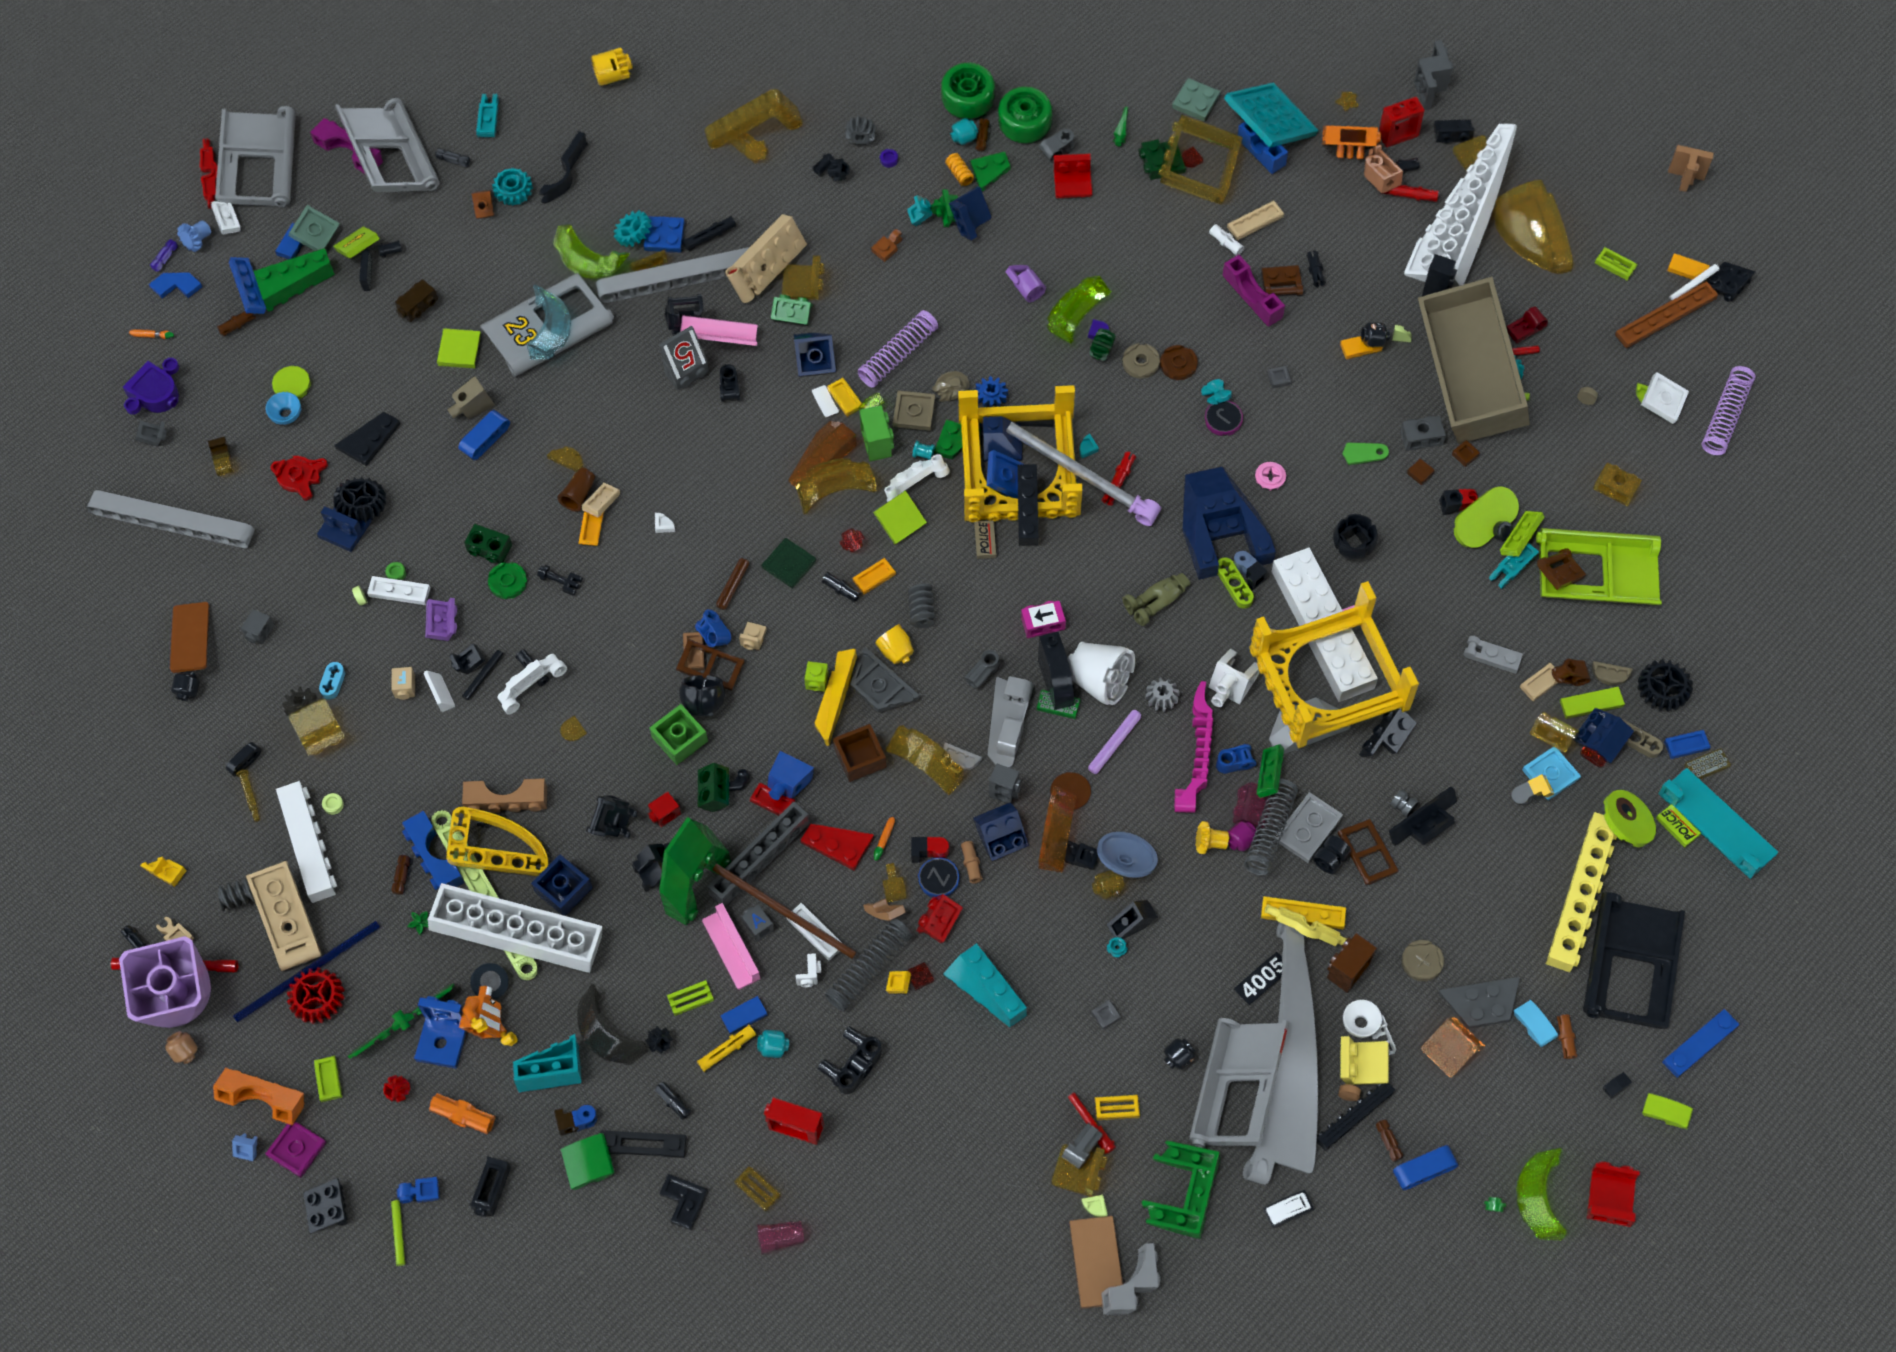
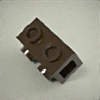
[395,279,438,323]

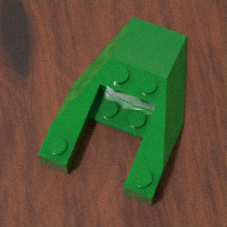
[659,817,731,926]

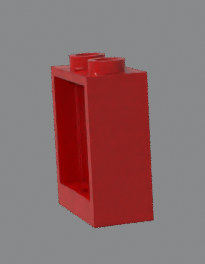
[1379,96,1425,148]
[764,1098,824,1145]

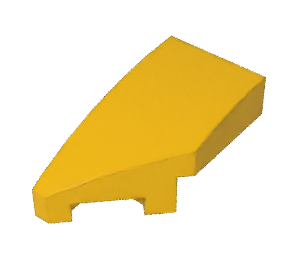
[140,856,187,887]

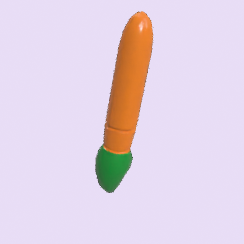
[873,817,895,861]

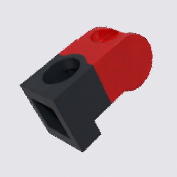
[1439,489,1478,515]
[911,837,949,863]

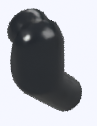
[729,769,750,791]

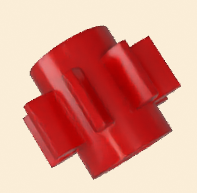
[383,1075,410,1103]

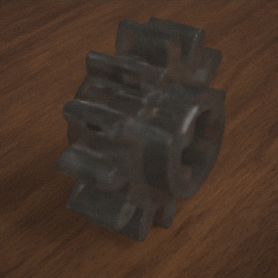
[282,687,320,722]

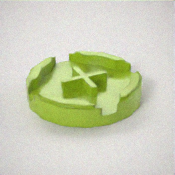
[272,366,311,399]

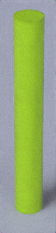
[391,1200,405,1266]

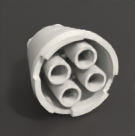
[1067,642,1135,705]

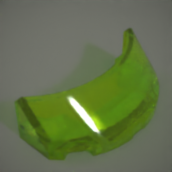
[553,224,630,278]
[1047,276,1111,344]
[1516,1148,1567,1240]

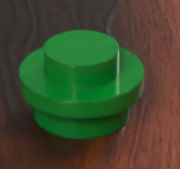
[1484,1197,1506,1212]

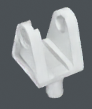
[1208,649,1260,707]

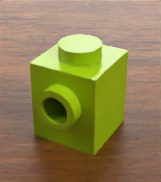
[804,661,829,692]

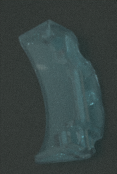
[527,284,571,359]

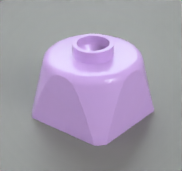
[119,936,211,1028]

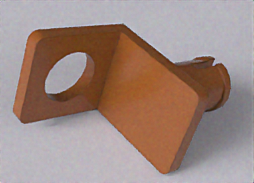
[472,190,494,218]

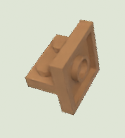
[1668,145,1714,192]

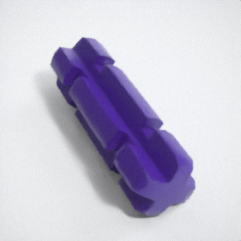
[150,239,178,272]

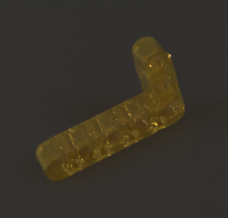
[705,89,803,149]

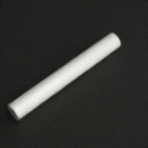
[1669,264,1719,301]

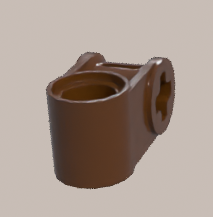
[1551,659,1591,686]

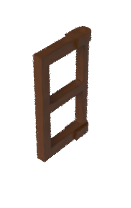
[676,639,745,691]
[1337,819,1399,886]

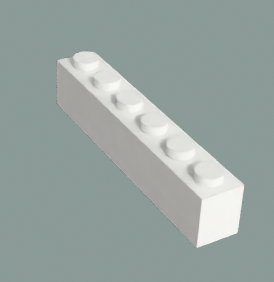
[276,781,337,903]

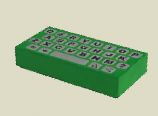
[1037,690,1080,719]

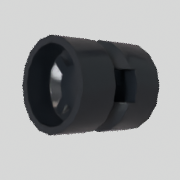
[1313,835,1351,874]

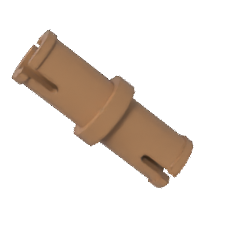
[961,841,983,883]

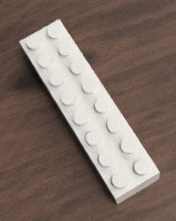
[1271,548,1378,702]
[428,883,602,973]

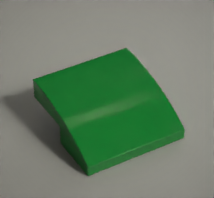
[561,1133,615,1190]

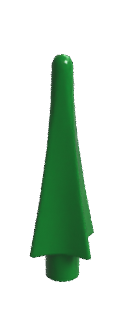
[1113,106,1128,146]

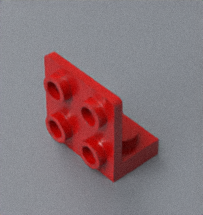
[1053,154,1092,198]

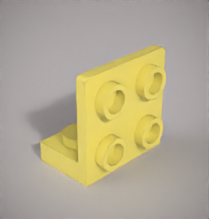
[1340,1036,1389,1085]

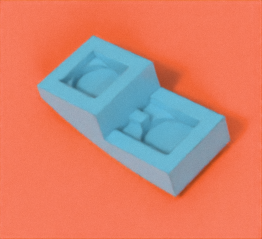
[1514,1000,1558,1047]

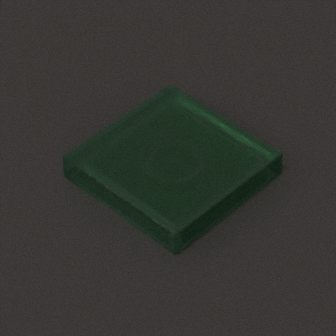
[761,537,816,588]

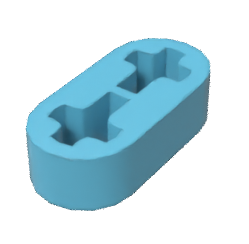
[319,662,345,700]

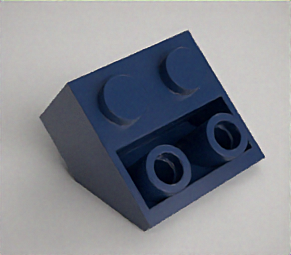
[1572,708,1634,763]
[973,803,1029,861]

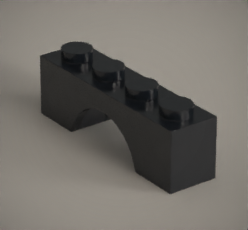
[1017,464,1038,546]

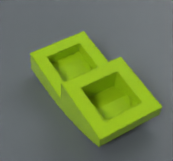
[1642,1093,1693,1129]

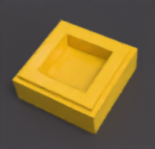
[886,971,911,994]

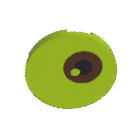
[1603,790,1656,847]

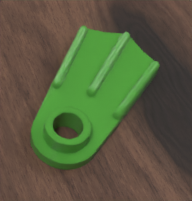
[1342,443,1389,465]

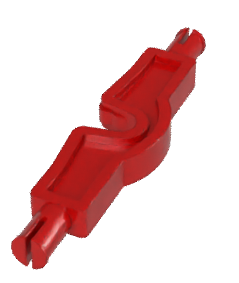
[200,138,218,209]

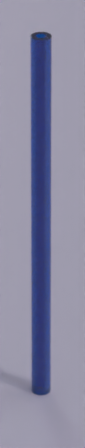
[233,921,380,1023]

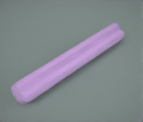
[1088,710,1141,774]

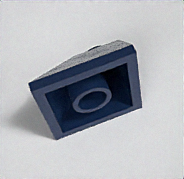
[794,333,836,376]
[983,416,1022,462]

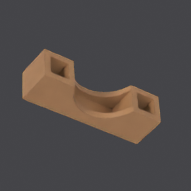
[462,779,547,813]

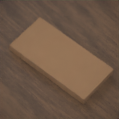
[1069,1216,1123,1309]

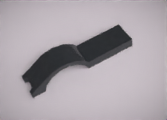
[539,131,587,204]

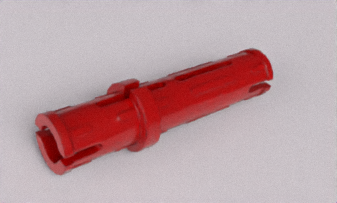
[1382,185,1439,202]
[1102,452,1136,506]

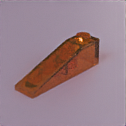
[788,421,857,493]

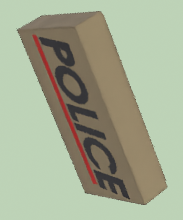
[974,521,996,559]

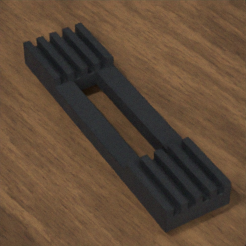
[600,1130,687,1158]

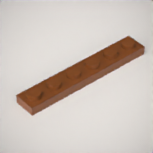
[1615,281,1718,349]

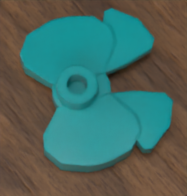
[1201,379,1232,404]

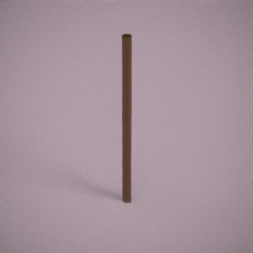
[713,864,857,959]

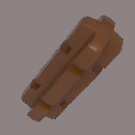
[976,118,989,152]
[391,855,410,895]
[1376,1119,1403,1161]

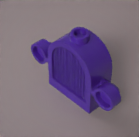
[123,358,179,415]

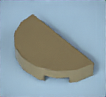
[1592,661,1633,686]

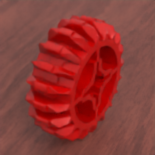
[287,968,345,1024]

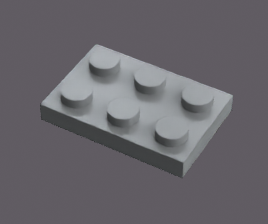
[1274,792,1343,863]

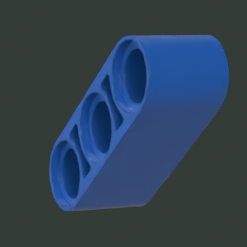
[458,410,510,460]
[1393,1145,1459,1191]

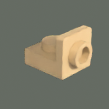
[739,622,767,650]

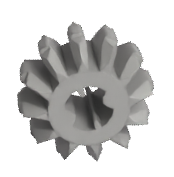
[1145,677,1180,712]

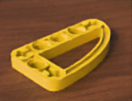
[446,807,548,876]

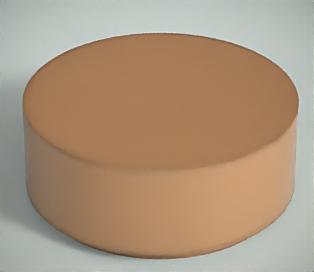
[1338,1084,1361,1101]

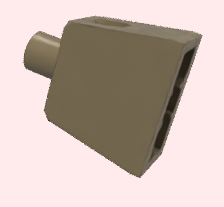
[447,376,495,419]

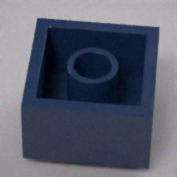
[531,854,593,916]

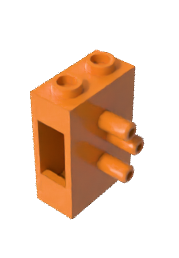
[1322,126,1381,159]

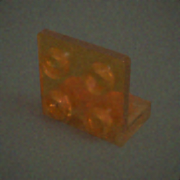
[1421,1016,1485,1078]

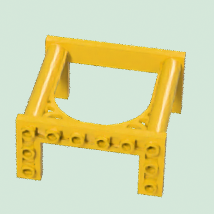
[958,385,1083,523]
[1249,581,1419,748]

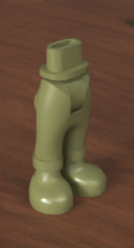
[1122,573,1191,626]

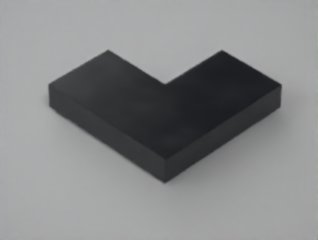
[659,1174,708,1230]

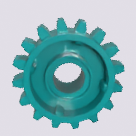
[492,168,533,206]

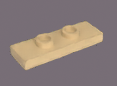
[1227,201,1284,241]

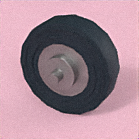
[470,963,509,1000]

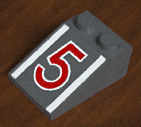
[659,325,709,390]

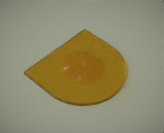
[745,141,766,160]
[560,716,587,741]

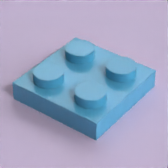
[1522,746,1581,800]

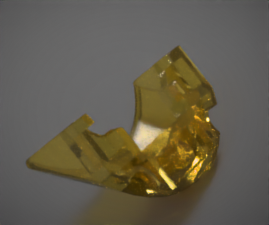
[796,458,877,514]
[886,725,964,795]

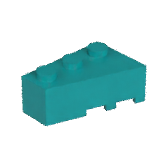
[513,1034,582,1092]

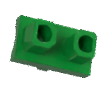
[930,189,958,227]

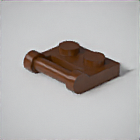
[1261,265,1303,295]
[1537,548,1586,590]

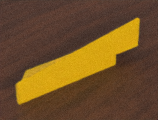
[815,649,857,746]

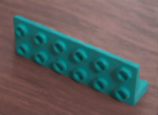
[1658,768,1778,879]

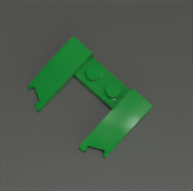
[1142,1141,1221,1239]

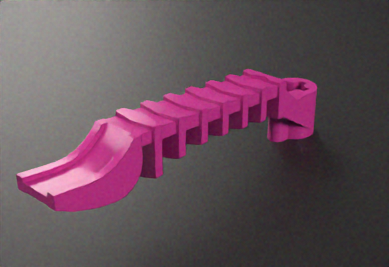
[1174,681,1213,813]

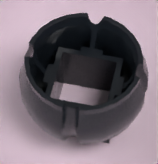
[1333,514,1378,560]
[679,675,725,716]

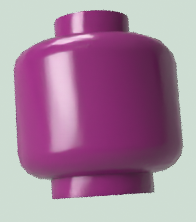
[1228,821,1258,852]

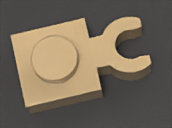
[156,917,194,941]

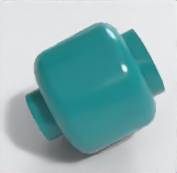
[950,118,978,146]
[757,1030,789,1058]

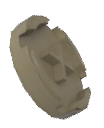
[1402,940,1444,981]

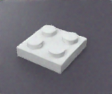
[1641,372,1689,424]

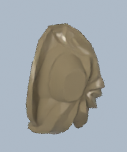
[932,371,970,402]

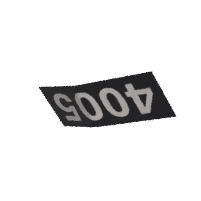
[1234,952,1282,1005]

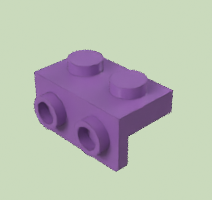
[425,598,457,641]

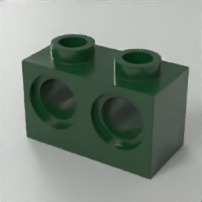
[464,523,512,563]
[698,763,729,812]

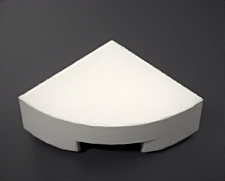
[655,513,675,533]

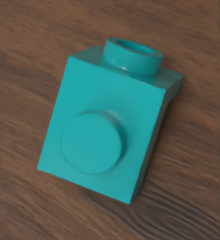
[907,195,933,226]

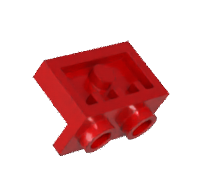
[917,894,963,943]

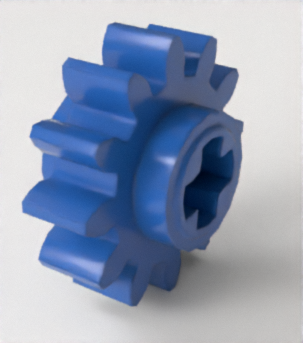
[976,376,1008,408]

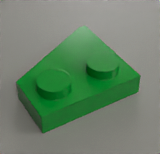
[970,151,1010,192]

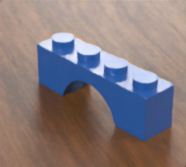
[402,811,464,891]

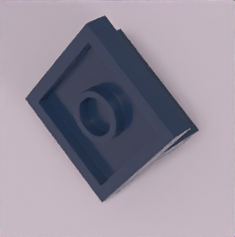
[317,506,371,552]

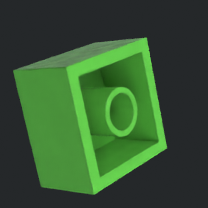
[859,405,894,462]
[649,704,708,765]

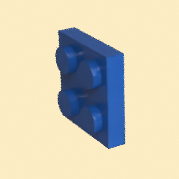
[644,216,685,253]
[987,450,1023,498]

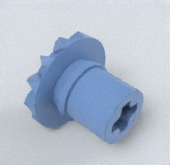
[177,221,211,252]

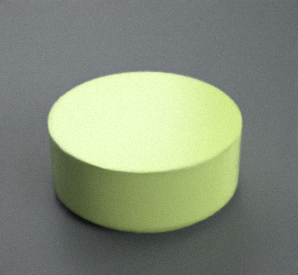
[352,585,368,606]
[322,793,344,815]

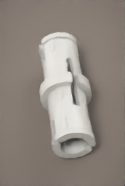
[1209,224,1244,256]

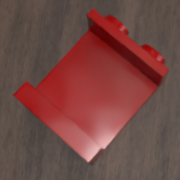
[1587,1162,1640,1227]

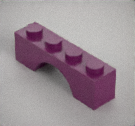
[310,118,383,174]
[1223,255,1285,327]

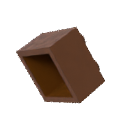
[833,724,887,782]
[1327,933,1377,993]

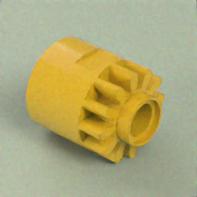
[591,48,632,86]

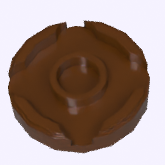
[1160,345,1198,380]

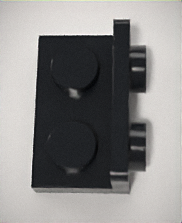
[1434,119,1475,143]

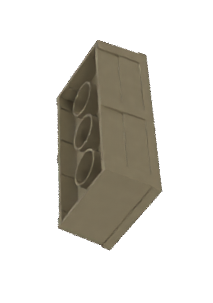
[1418,277,1530,444]

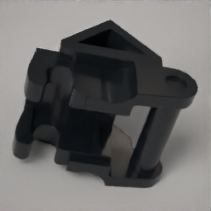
[664,294,704,336]
[586,795,639,838]
[632,843,669,892]

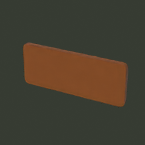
[170,602,209,673]

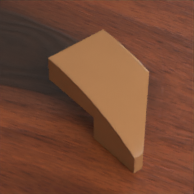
[863,898,906,921]

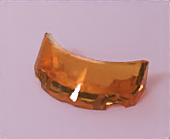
[1038,786,1077,873]

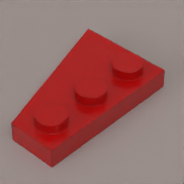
[800,824,874,871]

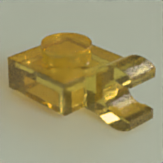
[883,863,907,902]

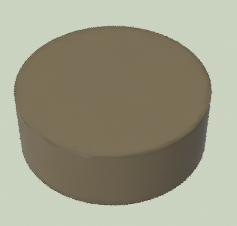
[1577,387,1598,405]

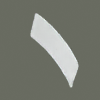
[812,385,839,417]

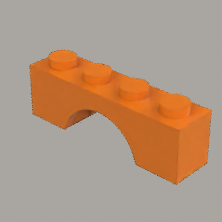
[213,1068,304,1125]

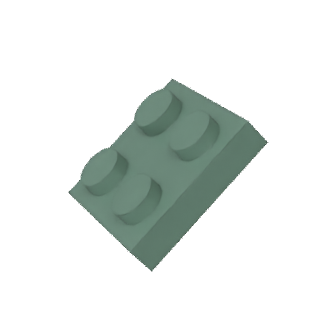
[1172,78,1220,122]
[288,205,340,251]

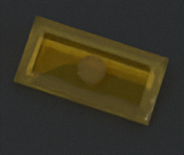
[629,250,667,272]

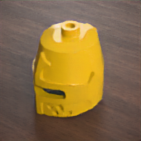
[875,624,914,664]

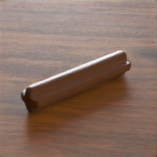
[716,558,749,610]

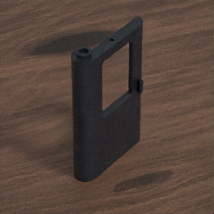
[1583,892,1685,1029]

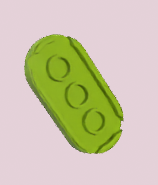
[1454,487,1519,548]

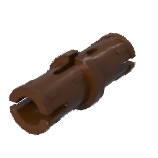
[217,311,256,337]

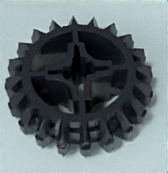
[333,477,387,523]
[1637,659,1693,712]

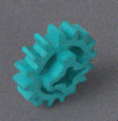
[613,210,652,247]

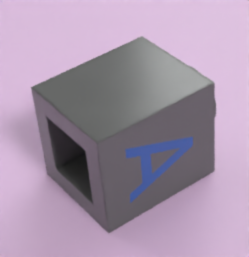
[741,905,774,942]

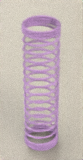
[858,310,938,388]
[1701,366,1756,455]

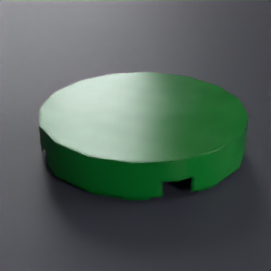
[488,562,527,599]

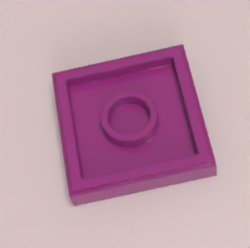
[265,1122,327,1178]

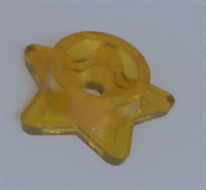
[1335,91,1359,111]

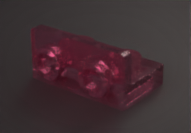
[1233,782,1269,829]

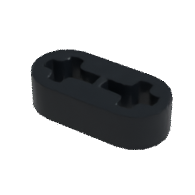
[226,742,261,777]

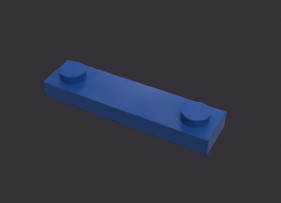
[229,257,266,314]
[1662,1009,1740,1078]

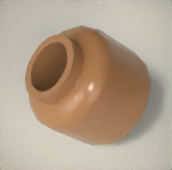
[165,1031,198,1064]

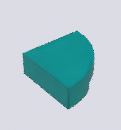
[1080,434,1099,459]

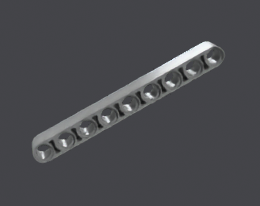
[596,247,750,303]
[87,490,255,548]

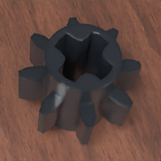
[827,158,850,181]
[645,1026,673,1054]

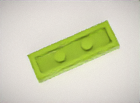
[1500,511,1544,557]
[1560,687,1625,719]

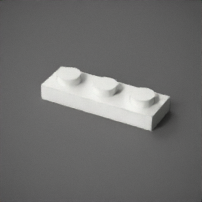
[367,576,430,605]
[786,903,841,961]

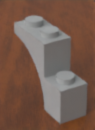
[1102,1243,1160,1315]

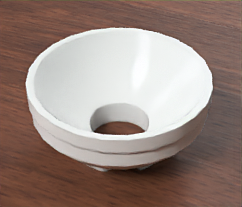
[1343,1000,1382,1038]

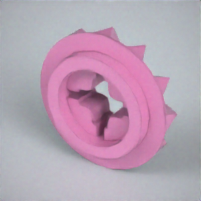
[1255,462,1286,491]

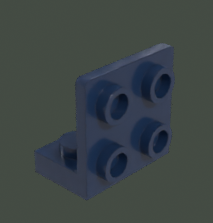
[949,186,991,240]

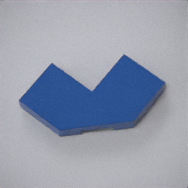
[149,273,202,298]

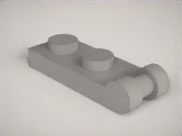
[1463,636,1523,674]

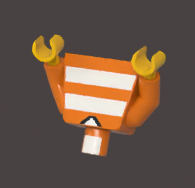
[459,986,518,1046]

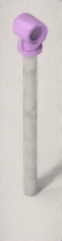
[1006,422,1161,526]

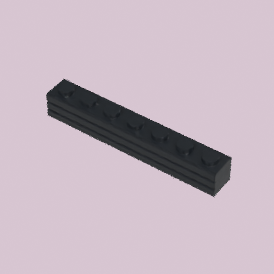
[1316,1082,1395,1151]

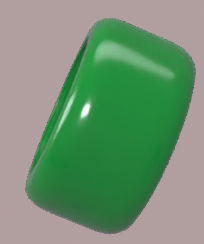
[941,63,995,119]
[998,87,1052,144]

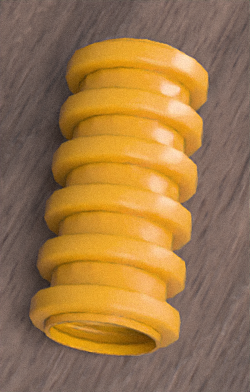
[945,153,974,186]

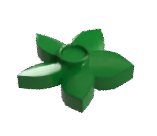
[407,911,429,935]

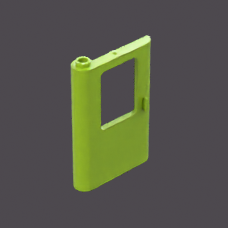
[1536,528,1662,605]

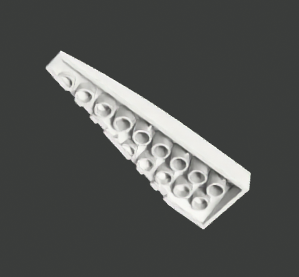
[1404,124,1517,288]

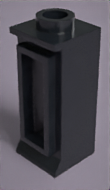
[469,1156,511,1217]

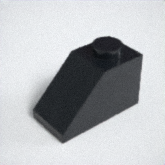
[1106,900,1158,939]

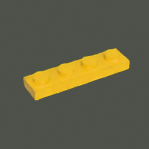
[1261,896,1346,930]

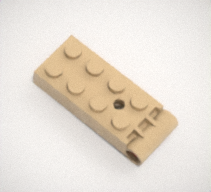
[725,214,807,303]
[246,861,322,971]

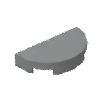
[943,743,982,771]

